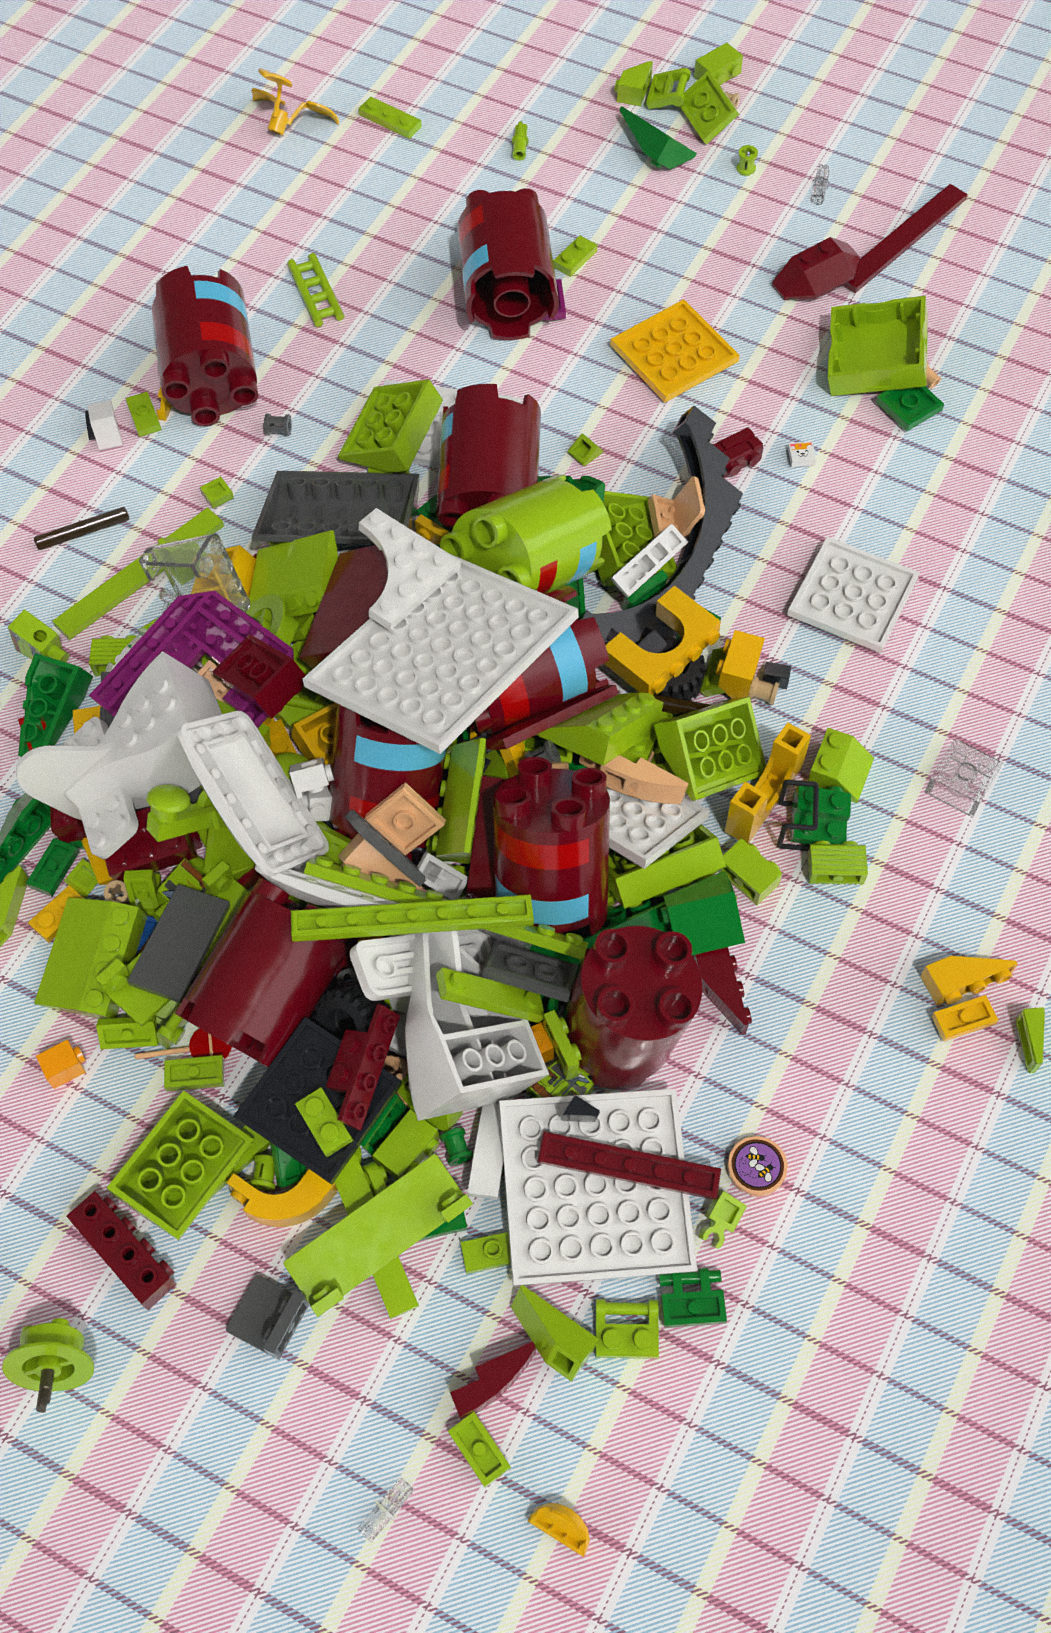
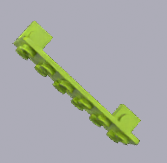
[95,860,249,1026]
[283,1154,473,1317]

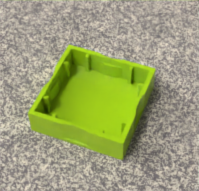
[827,295,928,396]

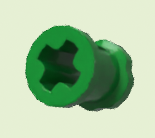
[440,1128,474,1166]

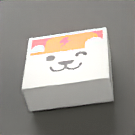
[788,441,816,467]

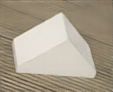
[88,399,123,451]
[417,852,469,900]

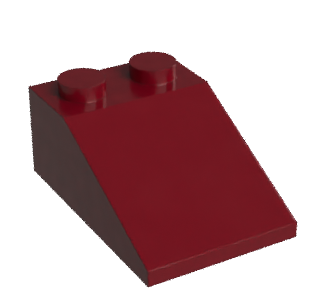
[212,634,306,719]

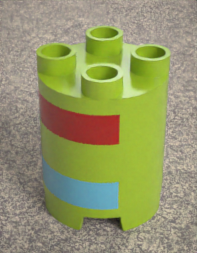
[440,474,612,594]

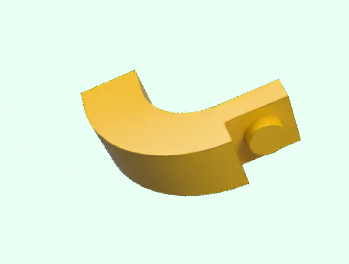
[226,1170,338,1227]

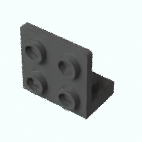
[226,1275,310,1360]

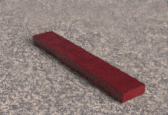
[486,685,618,750]
[466,775,509,935]
[537,1131,722,1200]

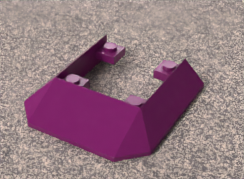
[89,590,294,786]

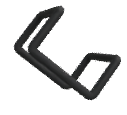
[777,780,819,851]

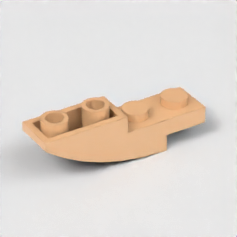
[579,755,689,804]

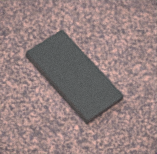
[127,884,231,1004]

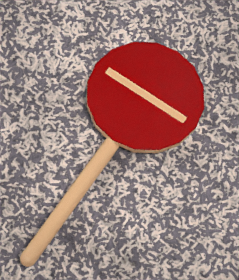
[134,1028,232,1060]

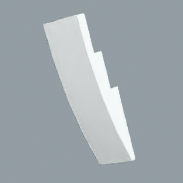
[611,524,688,598]
[468,1096,515,1200]

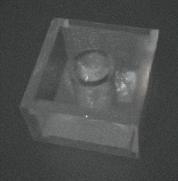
[925,738,1004,818]

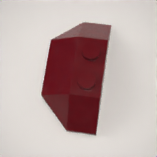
[772,237,860,300]

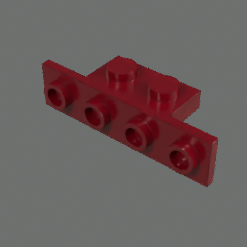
[326,1004,400,1131]

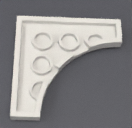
[359,508,461,631]

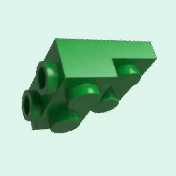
[790,786,851,845]

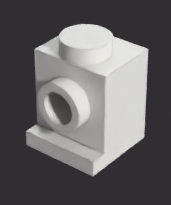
[289,757,335,799]
[301,786,332,821]

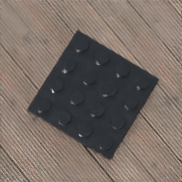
[233,1017,403,1185]

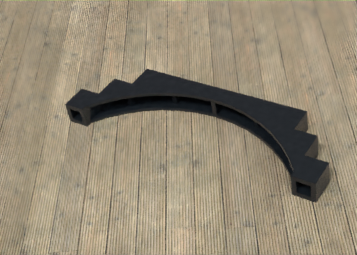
[577,406,743,645]

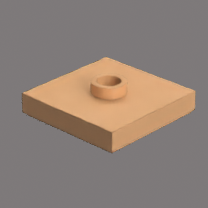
[365,782,446,855]

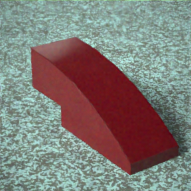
[450,1341,536,1421]

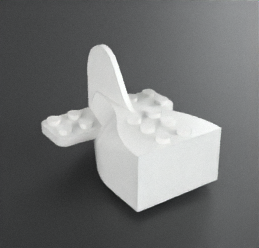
[16,651,222,859]
[350,929,549,1121]

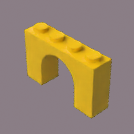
[604,586,721,695]
[725,722,811,843]

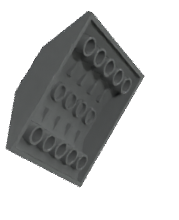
[252,470,420,545]

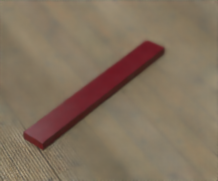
[843,184,968,294]

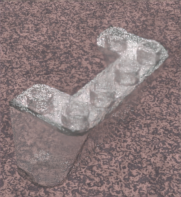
[139,533,250,613]

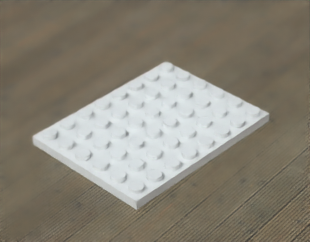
[303,554,579,754]

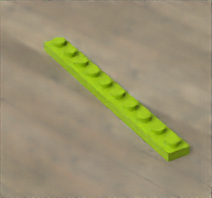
[304,855,588,960]

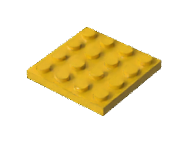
[610,299,740,403]

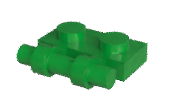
[659,1267,727,1328]

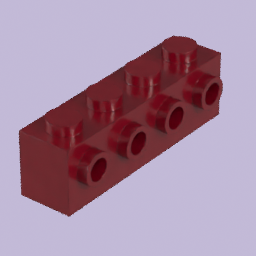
[66,1191,177,1310]

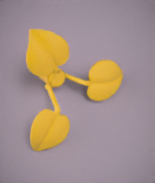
[251,68,339,136]

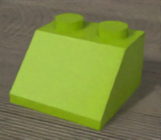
[808,728,874,803]

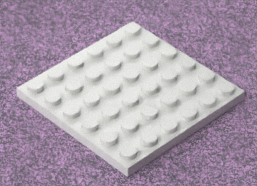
[499,1089,697,1287]

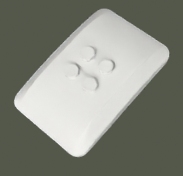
[177,711,329,876]
[255,863,427,908]

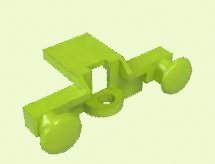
[146,752,309,875]

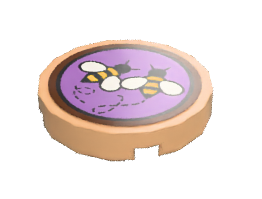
[727,1136,788,1197]

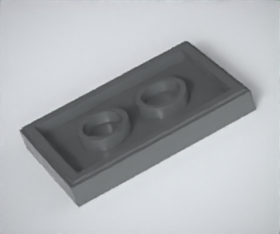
[345,810,426,887]
[482,941,578,1002]

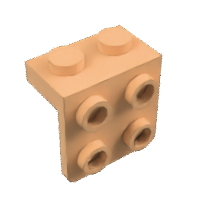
[648,476,705,538]

